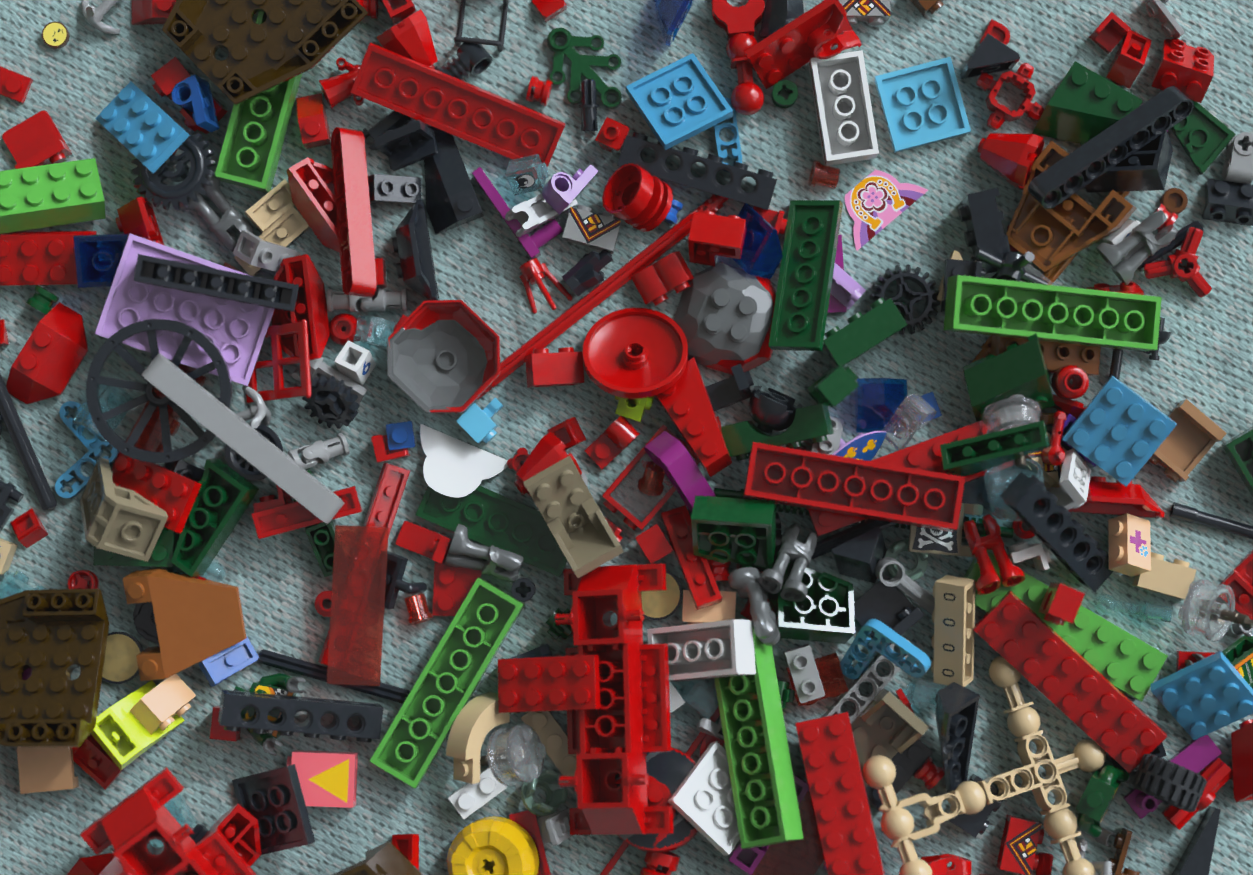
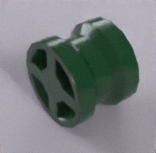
[771,80,798,109]
[26,285,60,314]

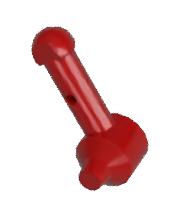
[1041,410,1067,465]

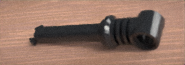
[363,42,493,150]

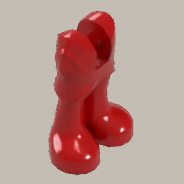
[963,514,1026,595]

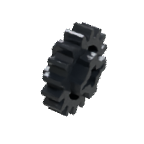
[302,375,360,429]

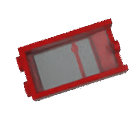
[602,424,700,531]

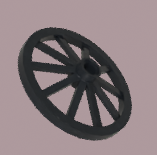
[86,319,232,463]

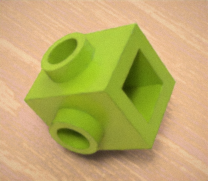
[615,396,655,422]

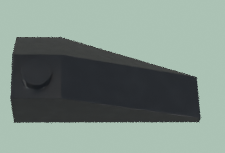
[424,126,484,235]
[935,682,980,792]

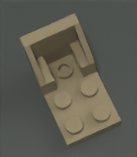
[523,456,624,578]
[80,457,168,562]
[851,688,929,788]

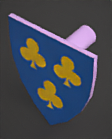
[832,431,887,461]

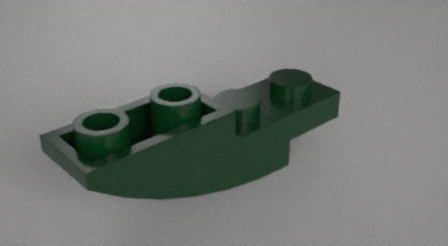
[292,468,349,577]

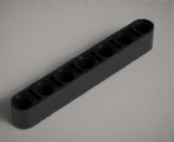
[1028,86,1194,209]

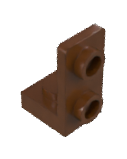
[1109,828,1140,875]

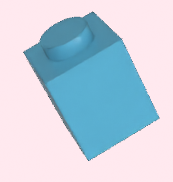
[456,398,503,444]

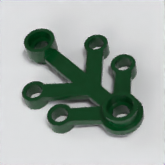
[547,28,622,109]

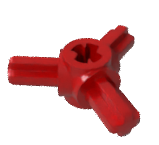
[1144,227,1212,298]

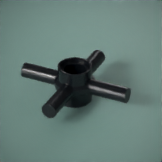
[974,248,1048,285]

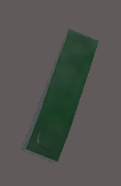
[940,420,1049,476]

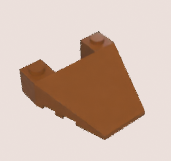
[1006,141,1136,272]
[123,568,247,681]

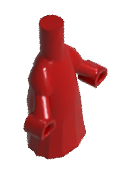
[318,58,364,109]

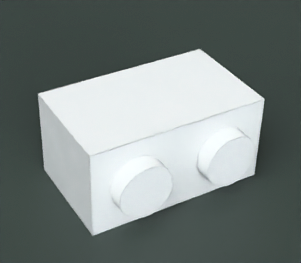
[448,765,508,819]

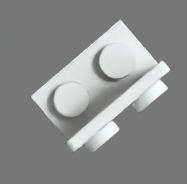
[1044,448,1091,510]

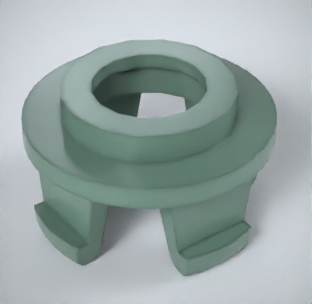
[885,539,928,581]
[521,770,568,816]

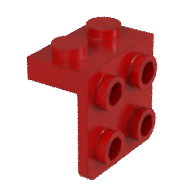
[1152,39,1214,103]
[2,110,72,169]

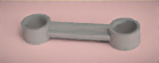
[875,557,935,615]

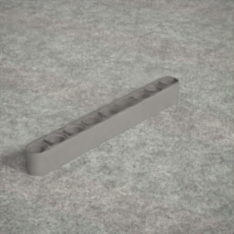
[141,353,345,524]

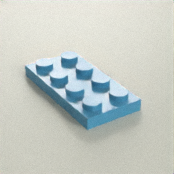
[95,81,190,174]

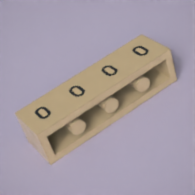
[931,575,976,687]

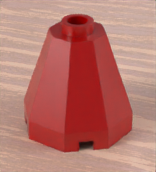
[376,9,438,69]
[977,133,1045,190]
[514,432,582,497]

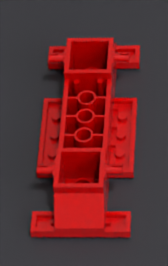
[555,563,674,835]
[80,767,256,875]

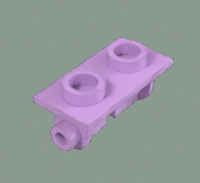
[830,263,866,310]

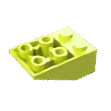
[91,680,185,770]

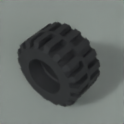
[1132,754,1207,812]

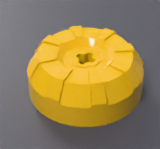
[447,816,539,875]

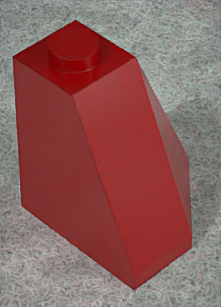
[1231,719,1253,802]

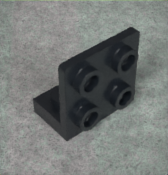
[854,576,924,645]

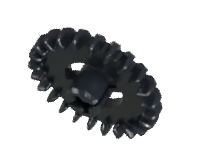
[131,125,217,211]

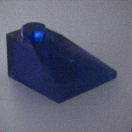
[653,0,694,46]
[732,203,783,279]
[73,234,128,288]
[855,378,908,433]

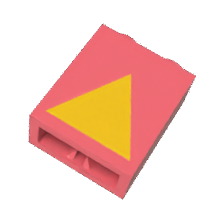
[287,750,358,808]

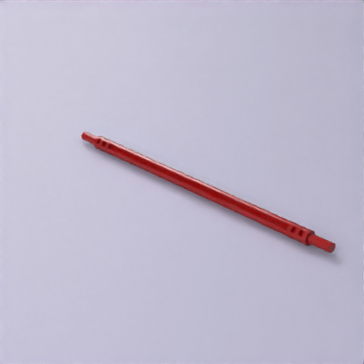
[455,195,729,414]

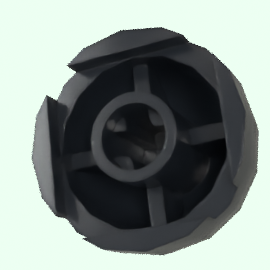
[748,386,802,433]

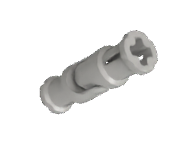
[327,288,407,312]
[287,432,350,470]

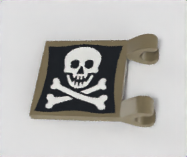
[908,503,983,557]

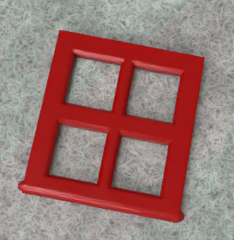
[246,319,312,403]

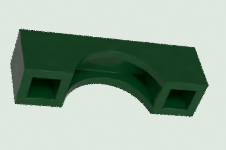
[805,365,859,408]
[721,403,834,461]

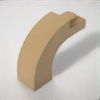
[446,692,510,784]

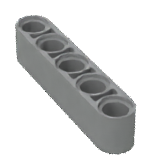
[822,638,911,724]

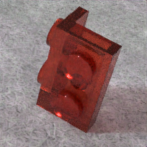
[786,653,848,706]

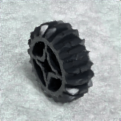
[869,264,940,335]

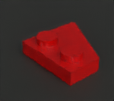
[432,563,482,616]

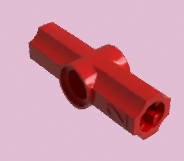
[1162,757,1233,830]

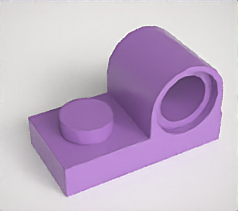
[542,164,598,214]

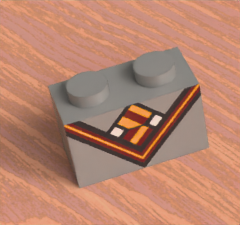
[839,0,890,26]
[562,205,621,254]

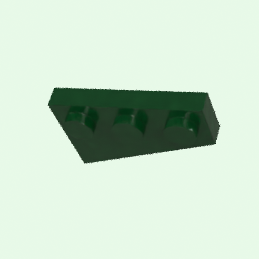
[1171,100,1236,175]

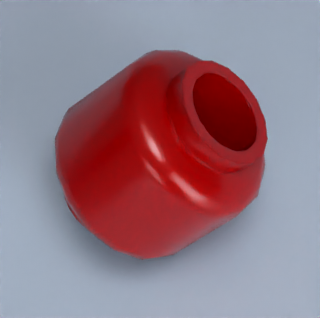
[1051,365,1089,399]

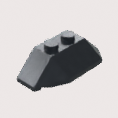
[392,199,439,301]

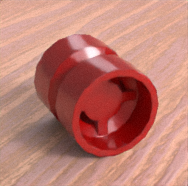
[639,851,681,875]

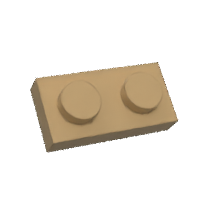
[245,179,295,233]

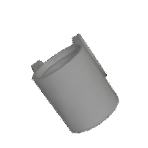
[1222,132,1253,184]

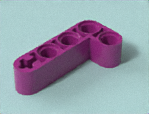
[644,431,716,514]

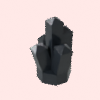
[562,250,613,296]

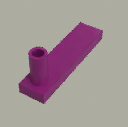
[472,167,563,259]
[1123,735,1222,819]

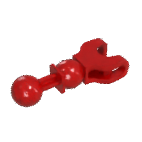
[711,0,765,116]

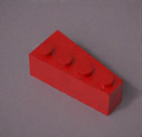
[655,357,732,477]

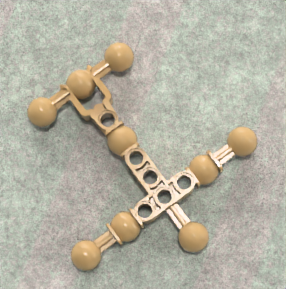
[862,655,1106,875]

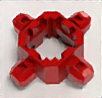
[976,63,1044,131]

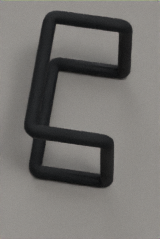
[454,0,508,52]

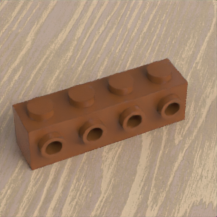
[991,336,1101,376]

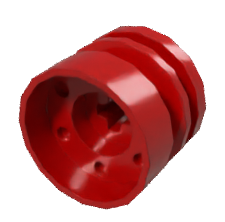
[602,163,673,232]

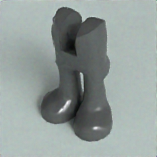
[180,176,254,252]
[1096,210,1178,285]
[445,524,523,582]
[758,524,818,602]
[728,567,780,646]

